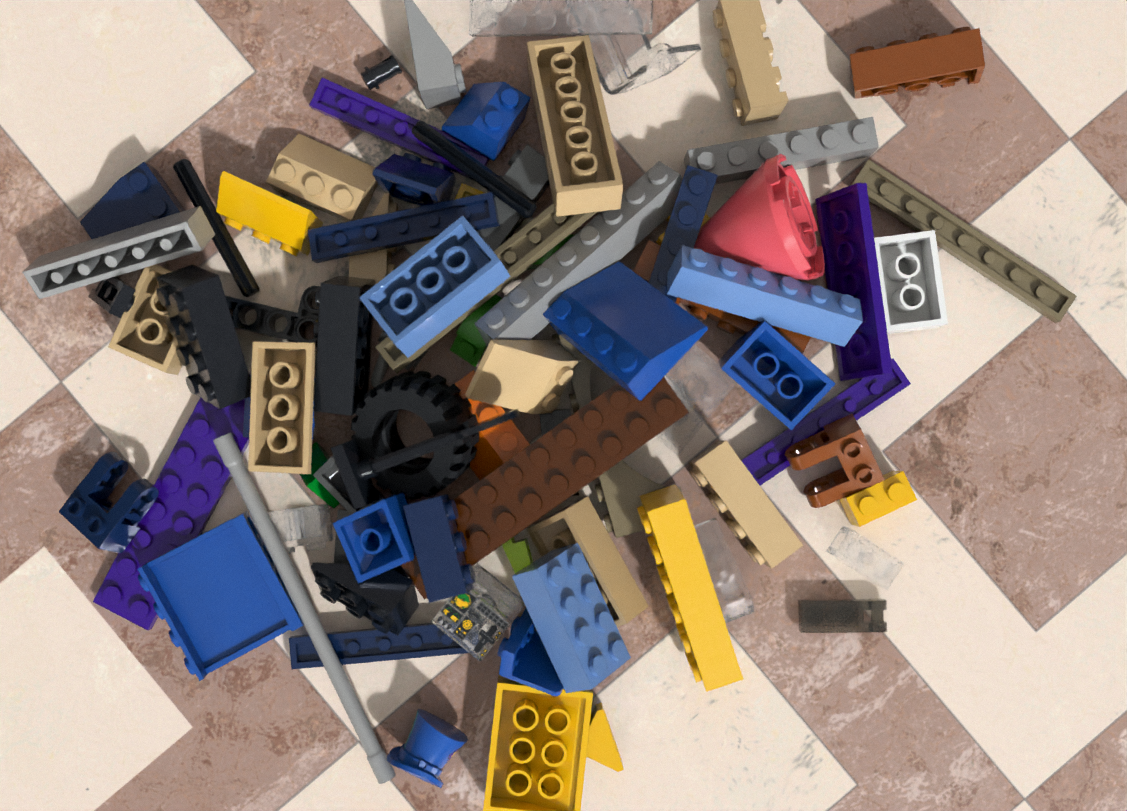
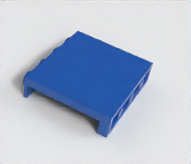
[138,511,304,681]

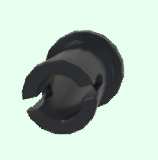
[360,55,402,90]

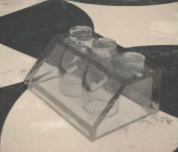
[655,344,736,455]

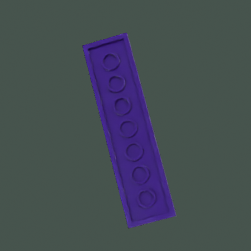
[93,397,249,630]

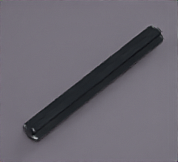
[412,121,537,218]
[173,159,259,297]

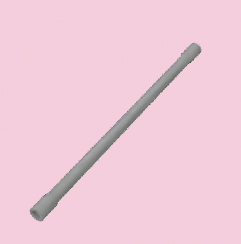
[213,432,396,784]

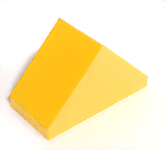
[586,702,624,772]

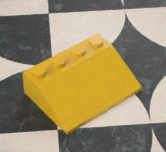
[483,675,593,811]

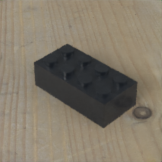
[156,264,251,409]
[313,276,375,416]

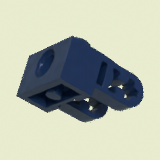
[59,452,159,553]

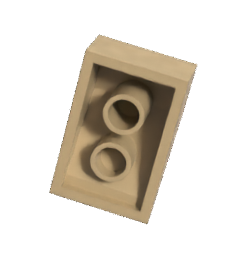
[465,340,579,414]

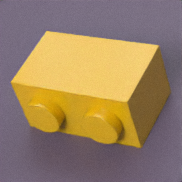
[839,470,917,527]

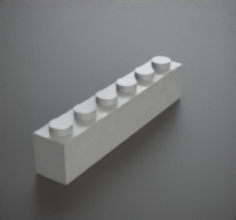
[684,117,879,184]
[22,206,215,299]

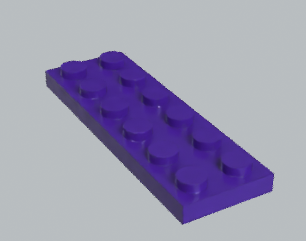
[815,183,893,381]

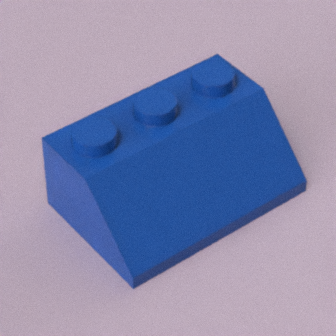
[718,320,836,430]

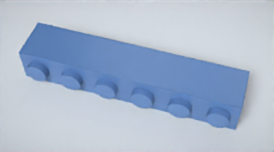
[667,245,863,347]

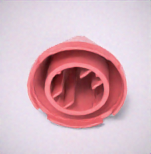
[694,154,825,281]

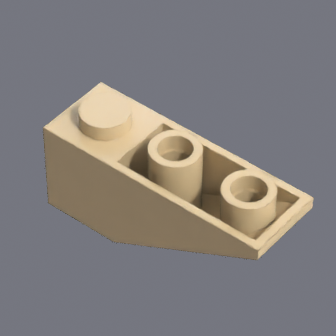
[349,193,398,285]

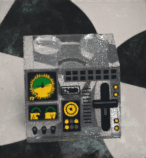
[430,563,525,662]

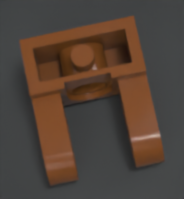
[785,414,885,508]

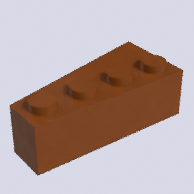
[850,27,985,99]

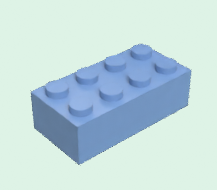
[359,216,510,358]
[512,543,631,693]

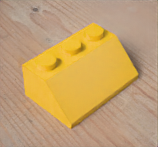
[216,171,323,257]

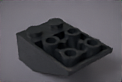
[311,563,419,636]

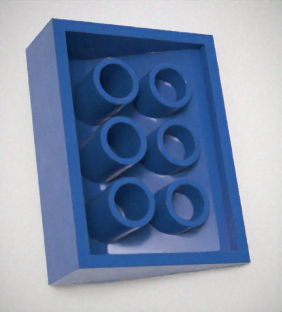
[542,261,708,401]

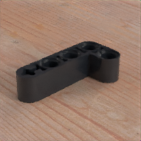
[225,286,320,347]

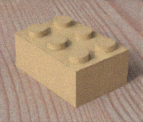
[108,264,182,375]

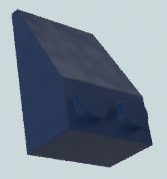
[372,153,456,207]
[80,162,185,239]

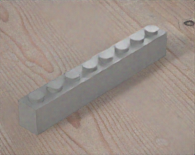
[474,161,682,346]

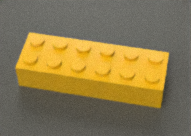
[637,484,744,692]

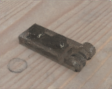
[798,598,887,633]

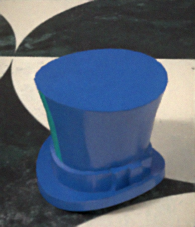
[387,709,468,788]

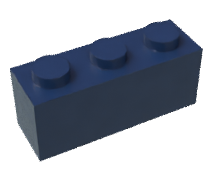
[403,494,475,603]

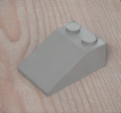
[404,0,466,109]

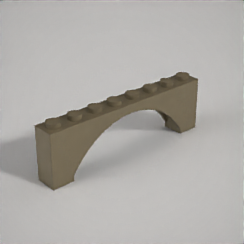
[552,333,683,538]

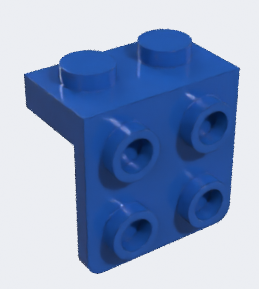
[497,608,563,696]

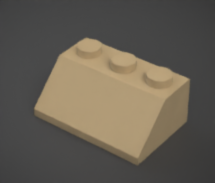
[266,134,378,222]

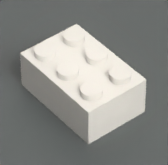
[874,230,948,334]

